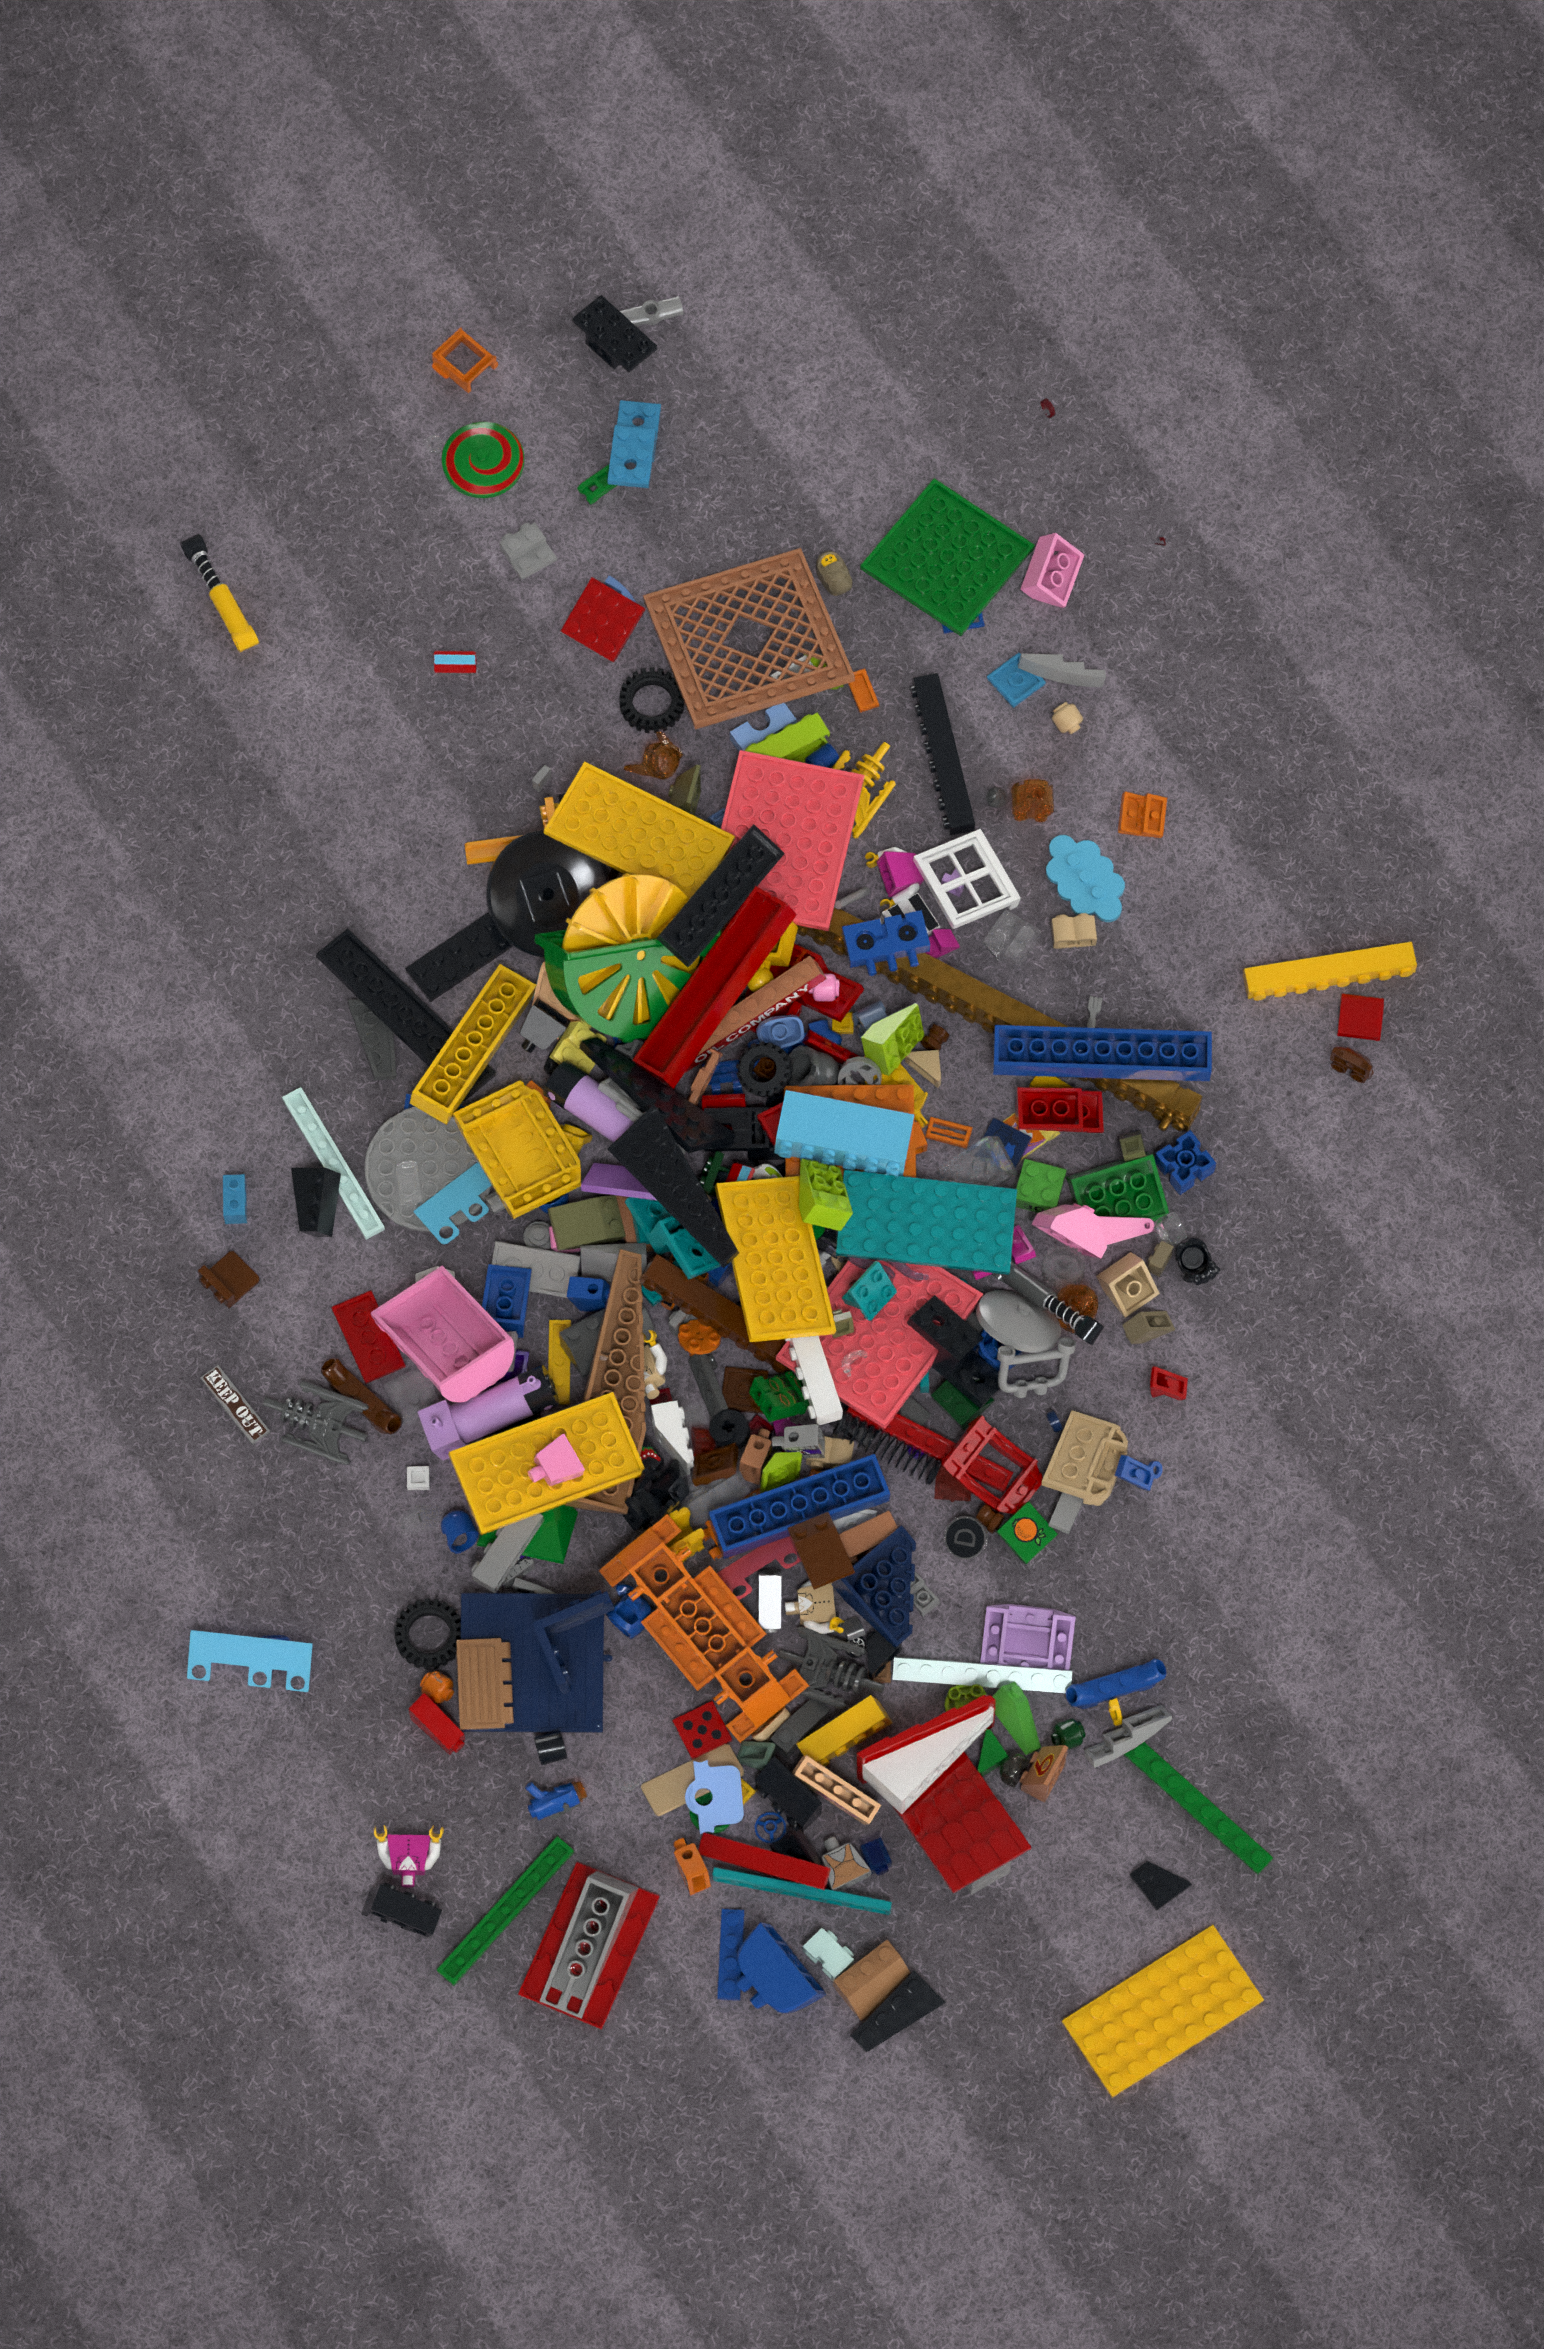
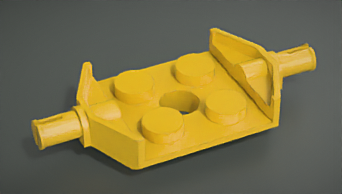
[864,1056,929,1128]

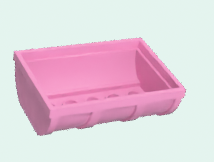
[371,1265,514,1402]

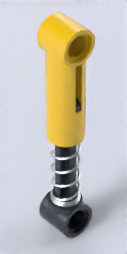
[180,534,259,652]

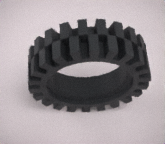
[619,667,685,734]
[394,1598,461,1670]

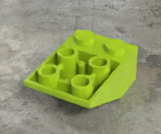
[861,1003,924,1076]
[799,1159,853,1231]

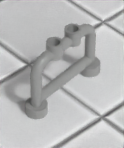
[997,1337,1076,1398]

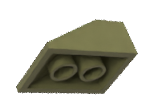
[669,765,701,816]
[548,1195,626,1251]

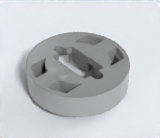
[838,1057,882,1085]

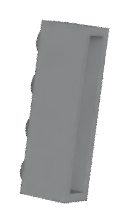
[471,1514,544,1593]

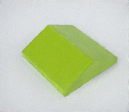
[760,1452,802,1494]

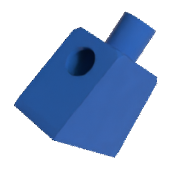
[566,1277,610,1312]

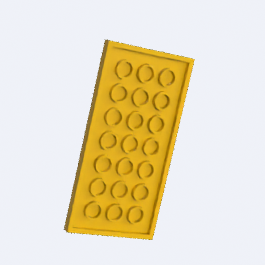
[544,761,735,899]
[715,1176,836,1342]
[448,1392,645,1535]
[1062,1925,1264,2098]

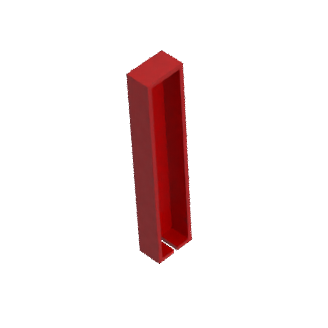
[632,886,797,1089]

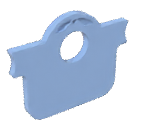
[685,1760,744,1834]

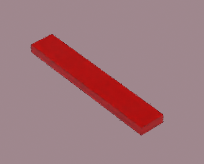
[698,1833,831,1891]

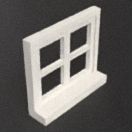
[913,829,1021,929]

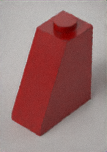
[409,1693,465,1755]

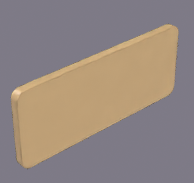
[641,1744,744,1816]

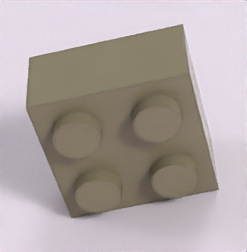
[1147,1241,1174,1277]

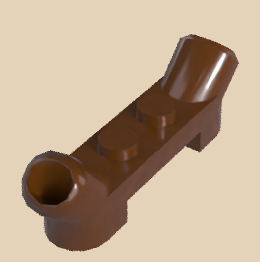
[321,1358,403,1435]

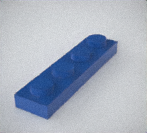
[717,1909,744,2001]

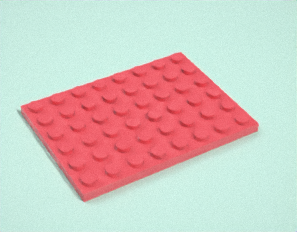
[721,750,864,931]
[776,1257,983,1429]

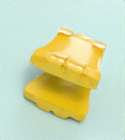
[666,1507,705,1562]

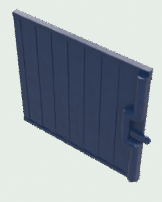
[459,1593,613,1733]

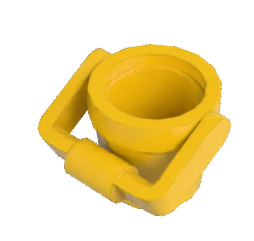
[559,1124,592,1156]

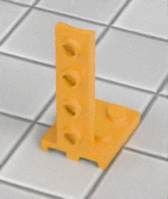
[465,797,555,865]

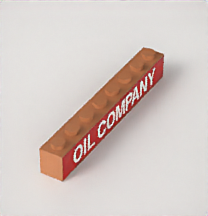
[685,956,827,1073]

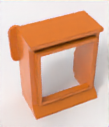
[432,327,498,394]

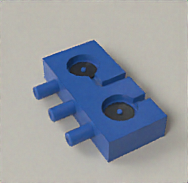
[842,910,930,976]

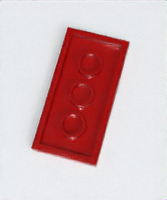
[331,1290,406,1384]

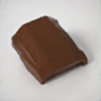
[1330,1047,1374,1083]

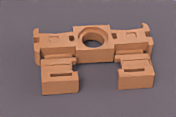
[687,1049,723,1106]

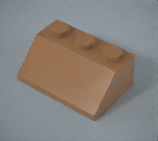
[833,1940,910,2021]

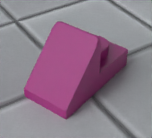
[926,929,960,958]

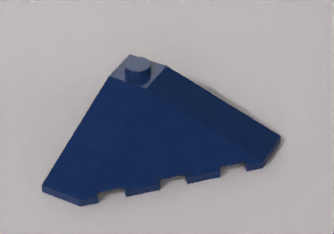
[831,1525,916,1648]

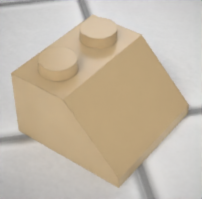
[1096,1252,1160,1318]

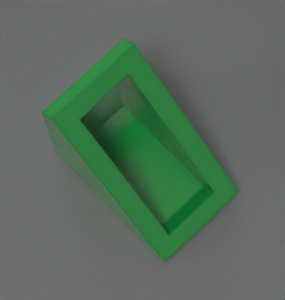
[978,1729,1008,1777]

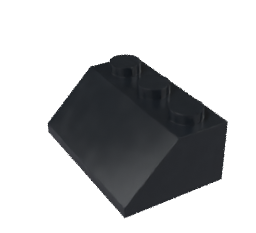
[755,1756,822,1832]

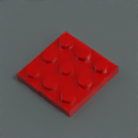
[561,577,646,663]

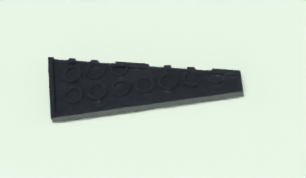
[579,1037,736,1154]
[607,1105,739,1268]

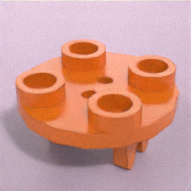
[678,1319,722,1356]

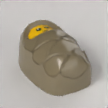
[815,550,853,596]

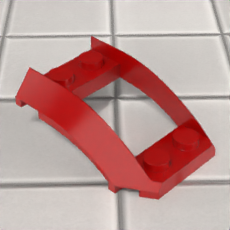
[941,1415,1043,1514]

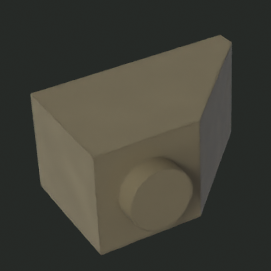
[1122,1311,1175,1344]

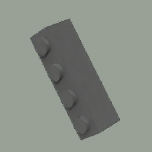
[559,1304,658,1378]

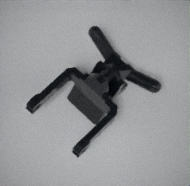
[623,1465,680,1531]

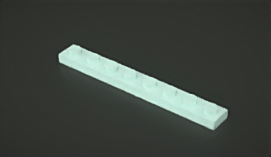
[282,1087,385,1240]
[892,1657,1072,1693]

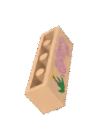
[792,1756,881,1825]

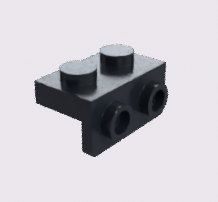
[770,1826,822,1865]

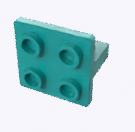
[842,1261,897,1321]

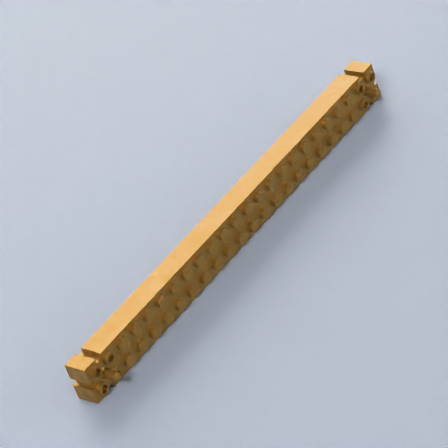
[797,906,1202,1132]

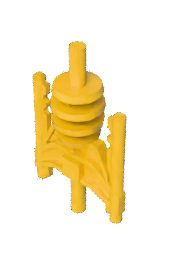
[832,742,896,839]

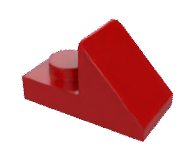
[1150,1366,1188,1401]

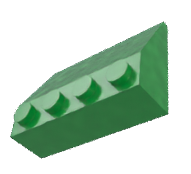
[1066,1152,1170,1221]

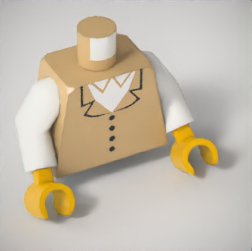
[643,1330,667,1399]
[785,1580,844,1634]

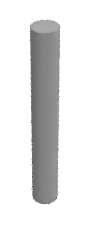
[835,887,870,909]

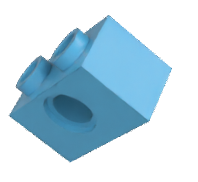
[223,1174,247,1224]

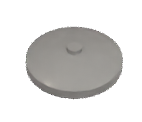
[976,1290,1061,1353]

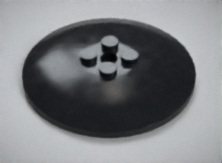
[486,830,611,958]

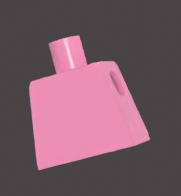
[528,1434,585,1486]

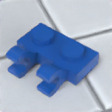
[702,1060,743,1095]

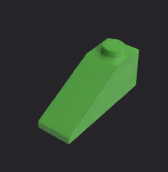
[992,1682,1041,1755]

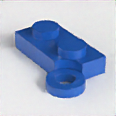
[1115,1455,1163,1491]

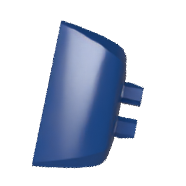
[736,1923,827,2014]

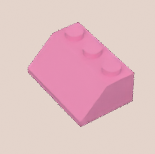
[1020,533,1084,608]

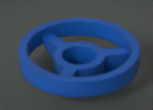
[755,1812,786,1843]

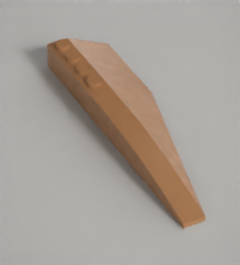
[564,1249,646,1515]

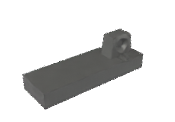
[688,1354,728,1419]

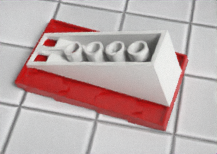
[857,1695,996,1814]

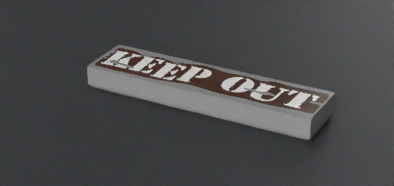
[200,1365,270,1445]

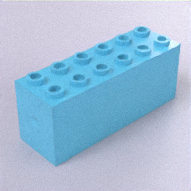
[774,1090,914,1177]

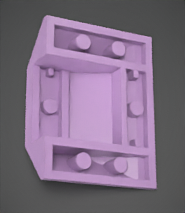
[980,1604,1076,1670]

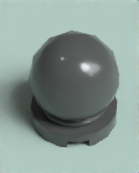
[788,1046,839,1087]

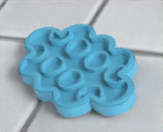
[1046,835,1125,922]

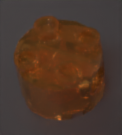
[1011,779,1054,822]
[1054,1284,1098,1334]

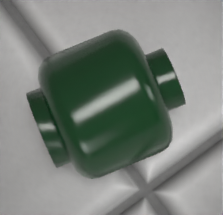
[1050,1718,1086,1750]

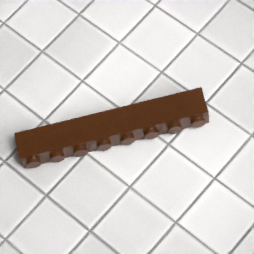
[639,1254,791,1374]

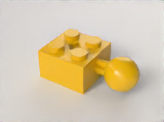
[747,921,798,993]

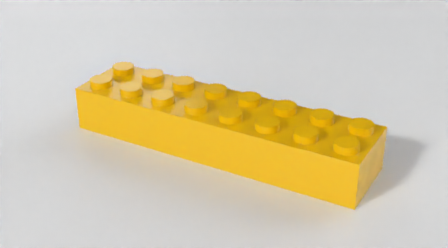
[410,964,536,1125]

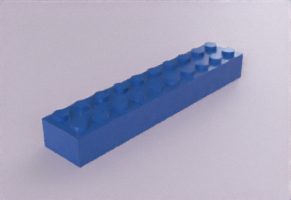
[993,1025,1212,1081]

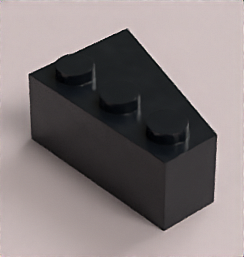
[361,1883,442,1937]

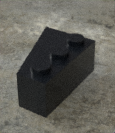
[291,1168,341,1237]

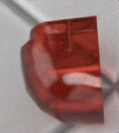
[691,1427,716,1456]

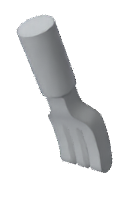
[1086,996,1103,1028]

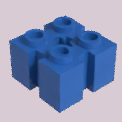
[1155,1130,1216,1195]

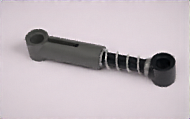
[991,1260,1104,1345]

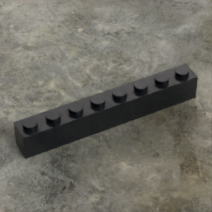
[910,673,975,836]

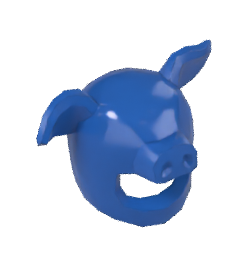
[606,1584,655,1639]

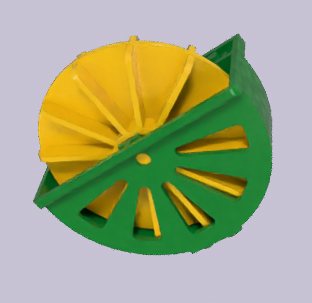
[535,873,721,1043]

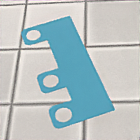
[413,1162,491,1244]
[187,1630,313,1692]

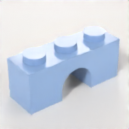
[730,703,797,752]

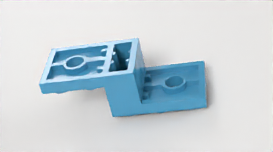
[607,400,661,488]

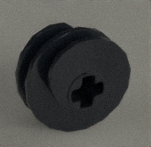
[709,1409,750,1449]

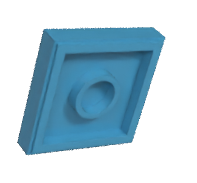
[987,653,1046,708]

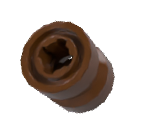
[920,1024,950,1052]
[975,1504,1005,1534]

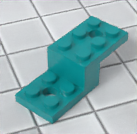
[625,1197,721,1280]

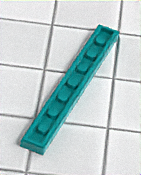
[713,1867,892,1915]

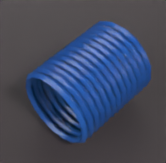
[805,743,840,768]

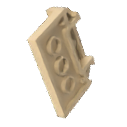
[1042,1410,1128,1506]

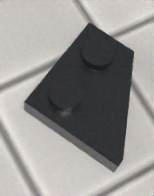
[1129,1861,1192,1911]

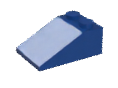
[482,1264,532,1338]

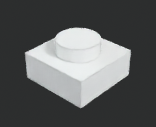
[407,1466,430,1490]

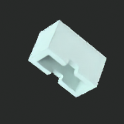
[803,1928,854,1981]

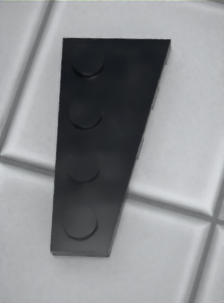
[850,1970,946,2052]

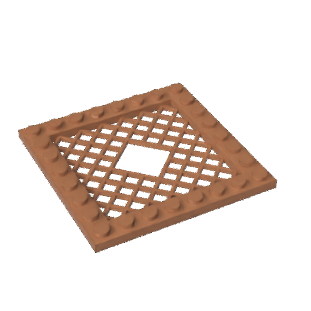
[643,548,855,730]

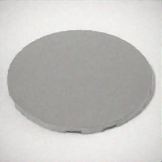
[365,1107,492,1232]

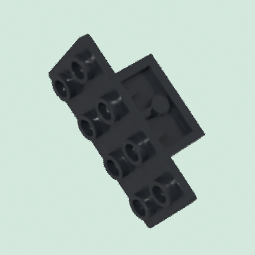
[572,295,658,372]

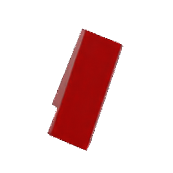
[1015,1087,1104,1133]

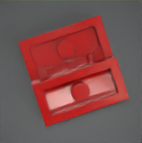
[1337,994,1384,1041]

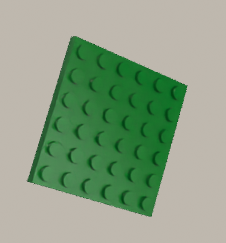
[860,478,1035,636]

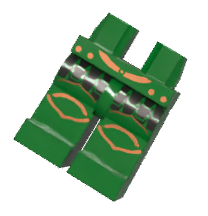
[749,1371,810,1422]

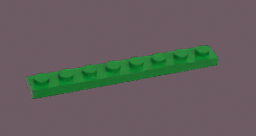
[1124,1742,1273,1875]
[437,1836,575,1986]

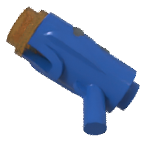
[525,1781,587,1820]

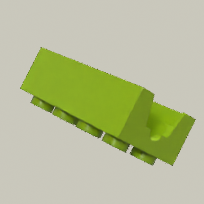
[744,712,830,763]

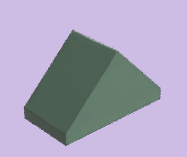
[737,1741,776,1771]

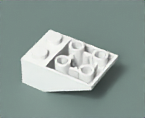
[651,1400,694,1475]

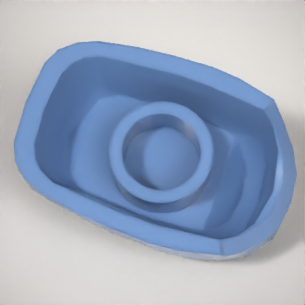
[756,1015,804,1048]

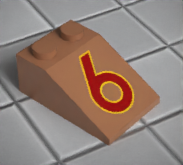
[1019,1745,1068,1803]

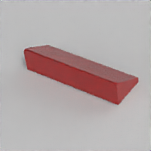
[802,1030,861,1072]

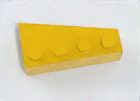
[796,1695,893,1767]

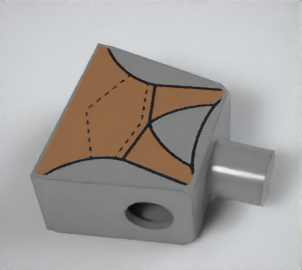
[821,1837,871,1892]

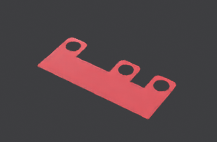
[717,1536,800,1600]

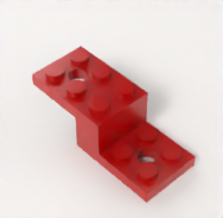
[769,944,864,1022]

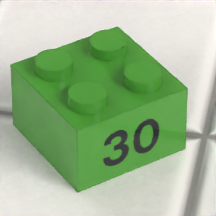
[1016,1159,1067,1213]

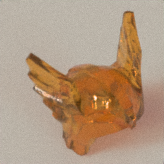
[624,732,683,780]

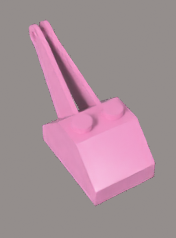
[1032,1203,1154,1259]

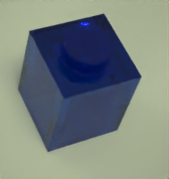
[860,1837,892,1876]

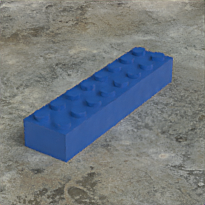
[708,1454,890,1559]

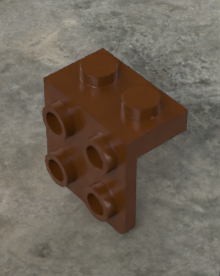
[198,1251,260,1309]

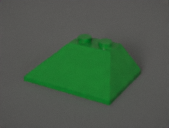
[477,1505,578,1564]

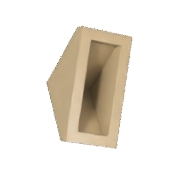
[905,1050,941,1088]

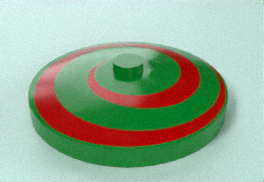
[442,422,525,498]

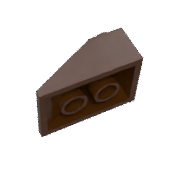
[787,1512,855,1590]

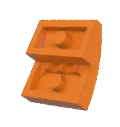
[1118,792,1167,838]

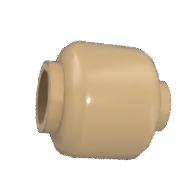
[1052,702,1083,735]

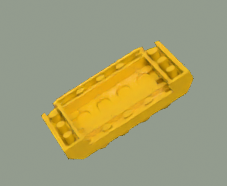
[453,1080,581,1219]

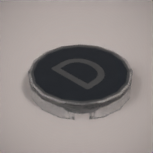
[944,1516,988,1560]

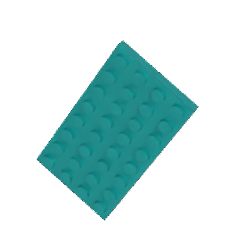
[835,1170,1017,1275]

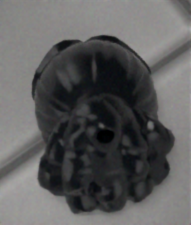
[1175,1238,1220,1286]

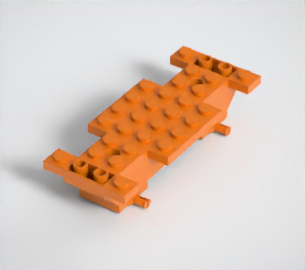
[598,1514,809,1743]

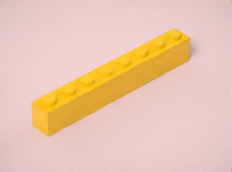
[1243,942,1417,1001]

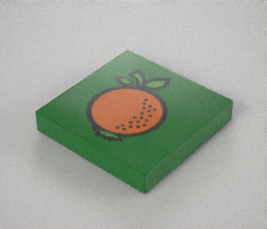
[995,1501,1058,1564]

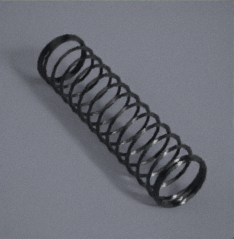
[832,1411,942,1485]

